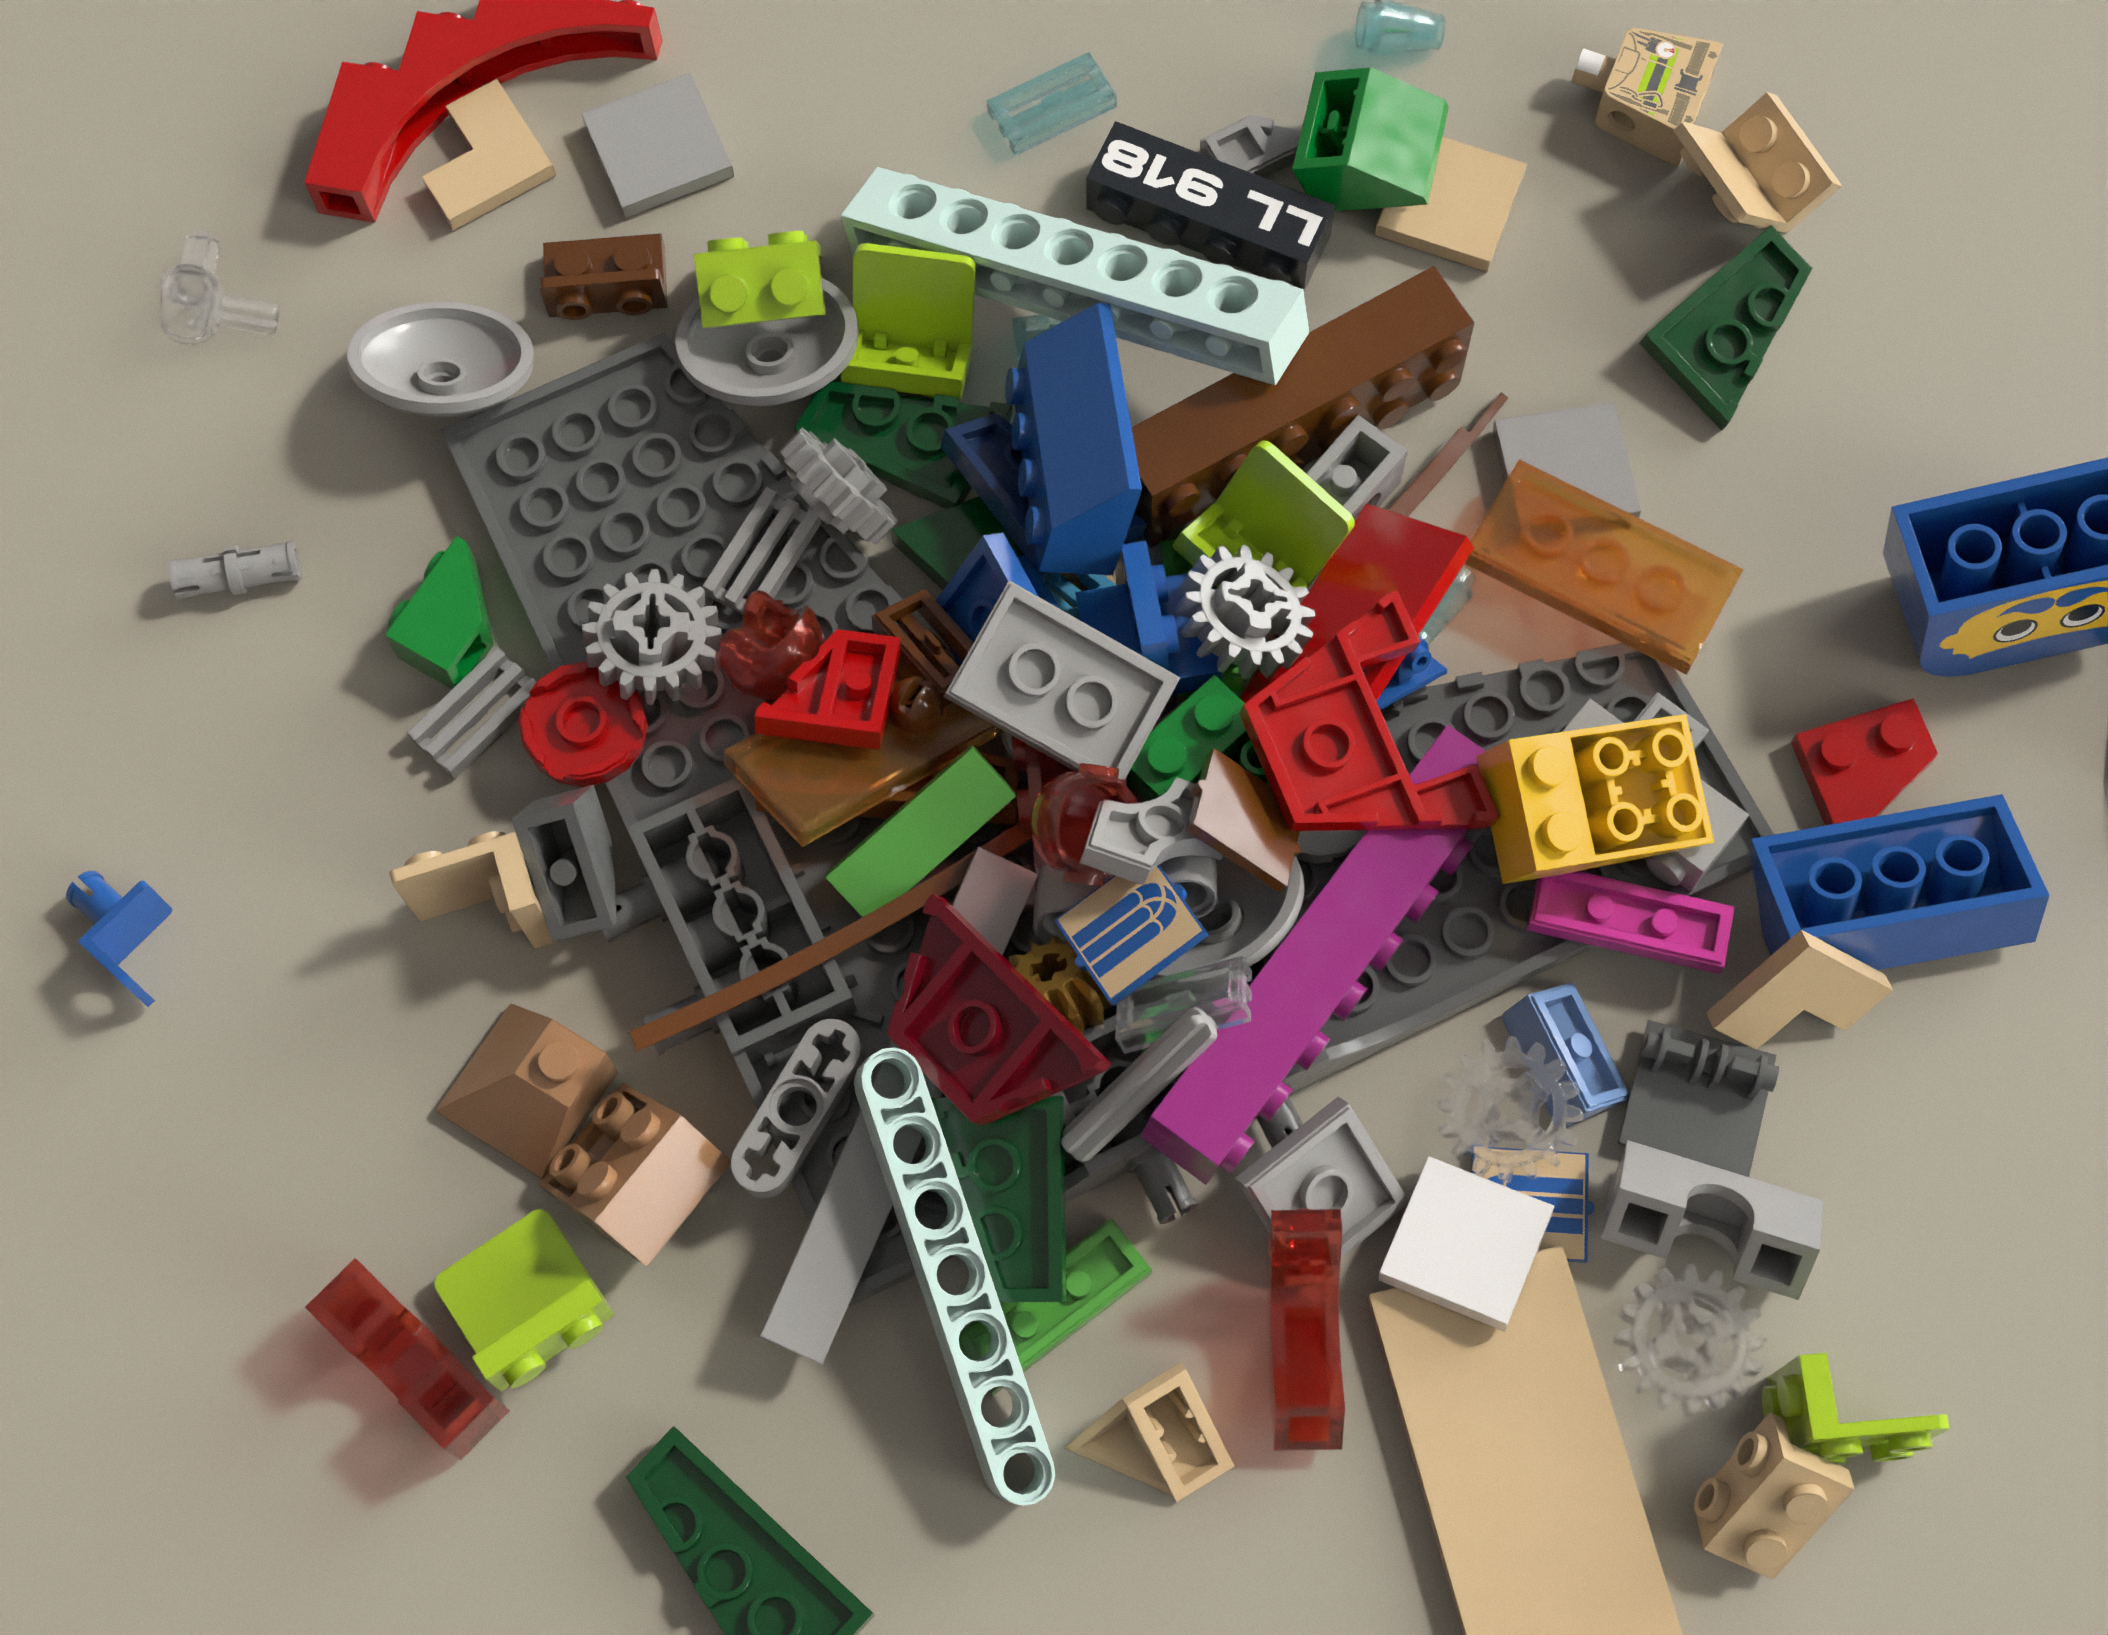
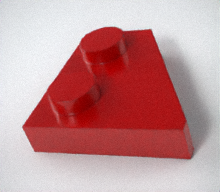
[755,629,901,750]
[1791,698,1938,825]

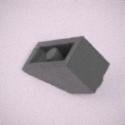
[512,785,617,942]

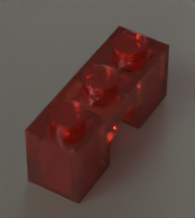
[305,1258,510,1460]

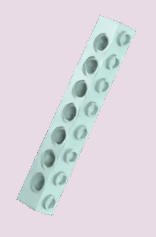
[841,167,1309,385]

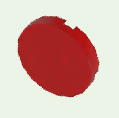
[518,661,648,787]

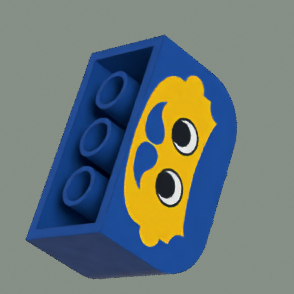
[1883,457,2108,677]

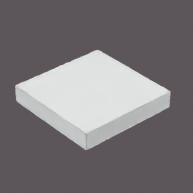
[1378,1156,1554,1332]

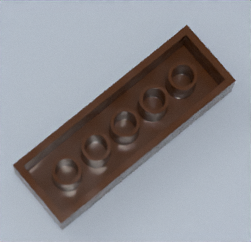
[1131,266,1475,548]

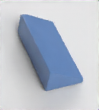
[1502,982,1630,1129]

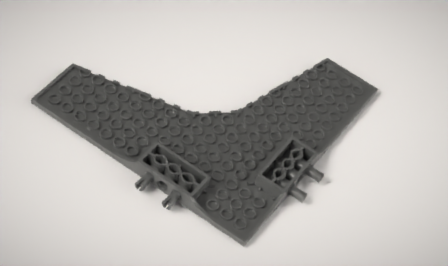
[441,333,1774,1307]

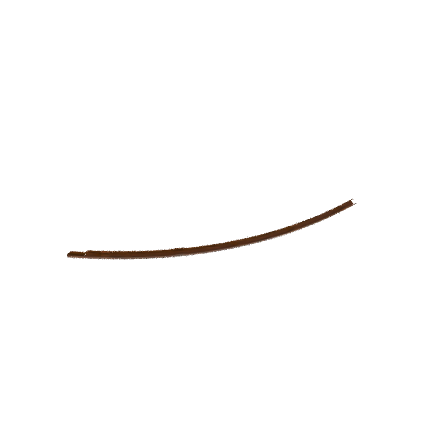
[627,392,1508,1052]

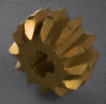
[1009,934,1112,1035]

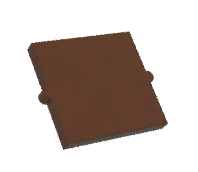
[1186,748,1301,892]

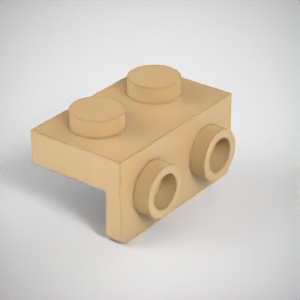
[1694,1413,1854,1580]

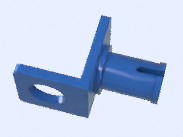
[66,871,172,1007]

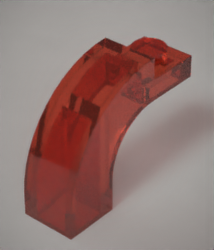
[1267,1209,1345,1451]

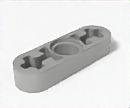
[731,1019,863,1198]

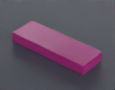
[1526,871,1735,974]

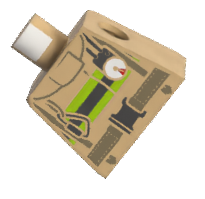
[1571,28,1723,167]

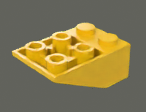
[1476,714,1714,884]

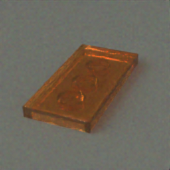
[1465,459,1744,675]
[724,645,1005,847]

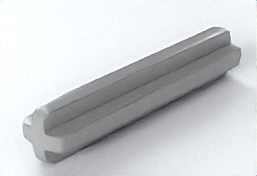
[1061,1007,1218,1162]

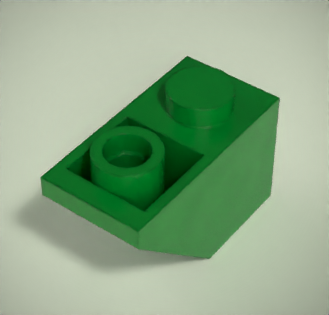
[385,536,494,689]

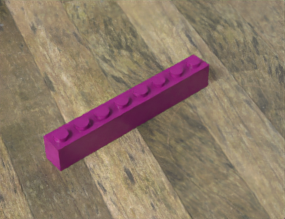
[1140,725,1486,1185]

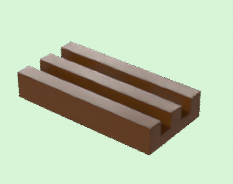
[871,589,974,708]

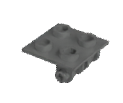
[1618,1020,1779,1177]

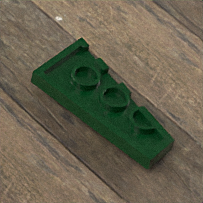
[626,1426,875,1635]

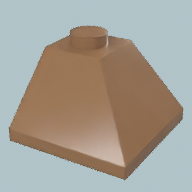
[435,1003,618,1179]

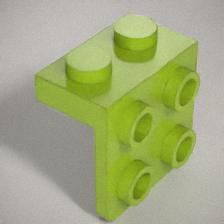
[694,231,826,328]
[841,243,976,400]
[1172,441,1355,589]
[434,1209,615,1392]
[1762,1353,1950,1465]

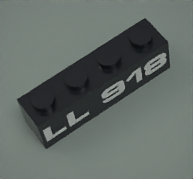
[1086,121,1335,291]

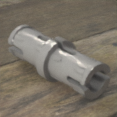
[168,540,302,600]

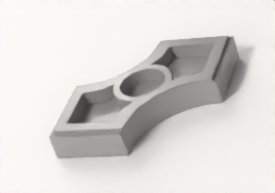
[1080,777,1223,885]

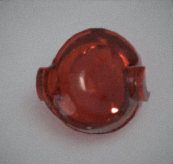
[716,590,826,700]
[1030,763,1138,887]

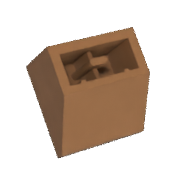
[538,1083,731,1267]

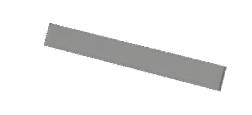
[759,847,1038,1364]

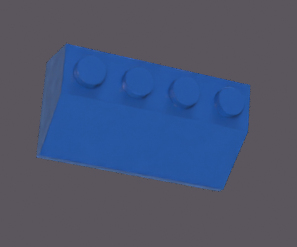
[1005,303,1142,575]
[1750,794,2050,970]

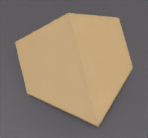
[1064,1362,1235,1502]

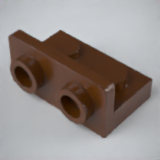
[539,233,668,320]

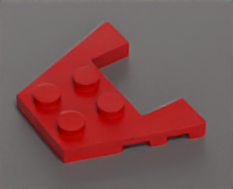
[1239,590,1500,831]

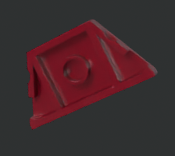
[886,893,1111,1126]

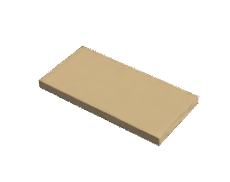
[1367,1245,1683,1635]

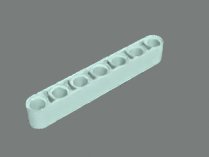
[854,1047,1055,1506]

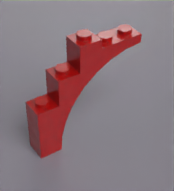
[304,0,663,223]

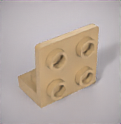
[1674,92,1842,233]
[389,831,558,949]

